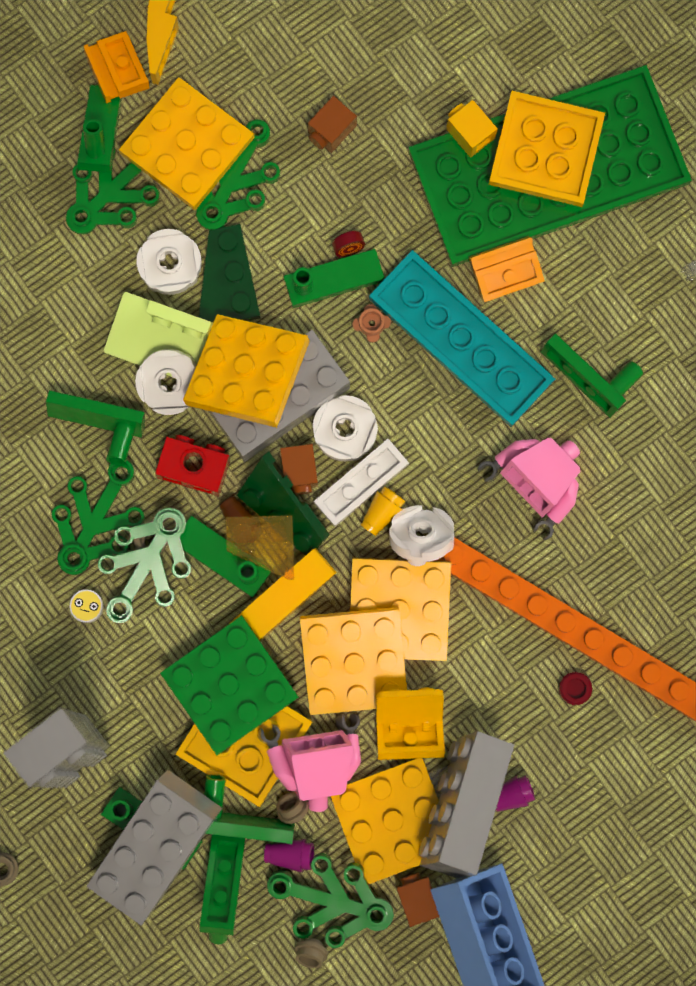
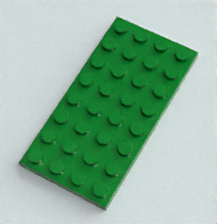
[408,65,692,267]

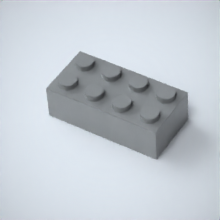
[208,330,350,462]
[419,731,514,878]
[86,770,223,926]

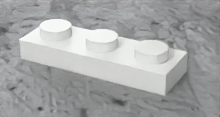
[314,439,409,527]

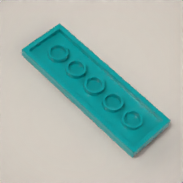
[369,250,555,427]

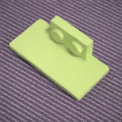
[104,292,213,377]

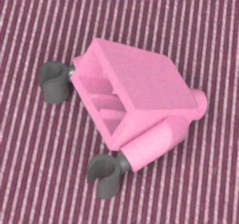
[478,438,581,540]
[258,713,361,812]

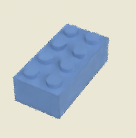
[430,864,545,986]

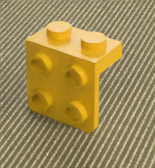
[376,687,445,760]

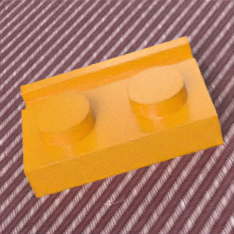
[83,31,150,104]
[469,236,545,302]

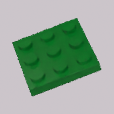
[160,615,299,755]

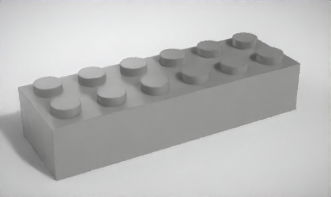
[3,708,110,789]

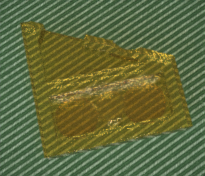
[226,516,294,580]

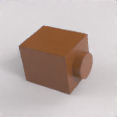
[308,96,357,153]
[280,444,318,495]
[396,872,440,927]

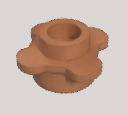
[352,304,391,343]

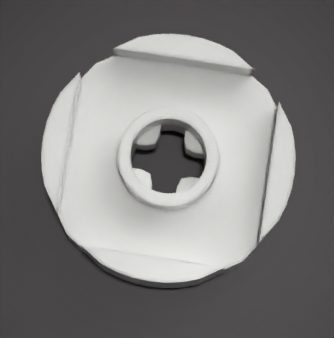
[137,229,202,295]
[135,349,197,415]
[313,395,378,461]
[389,505,454,566]

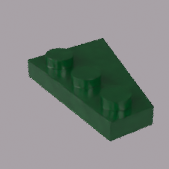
[199,224,261,323]
[236,451,330,556]

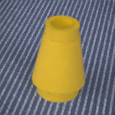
[360,486,405,536]

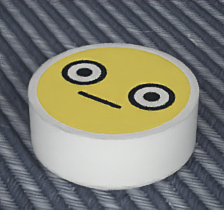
[70,590,104,623]

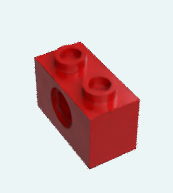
[155,435,231,497]

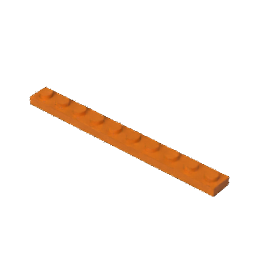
[434,537,696,722]

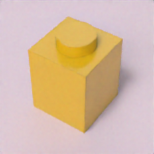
[446,100,497,158]

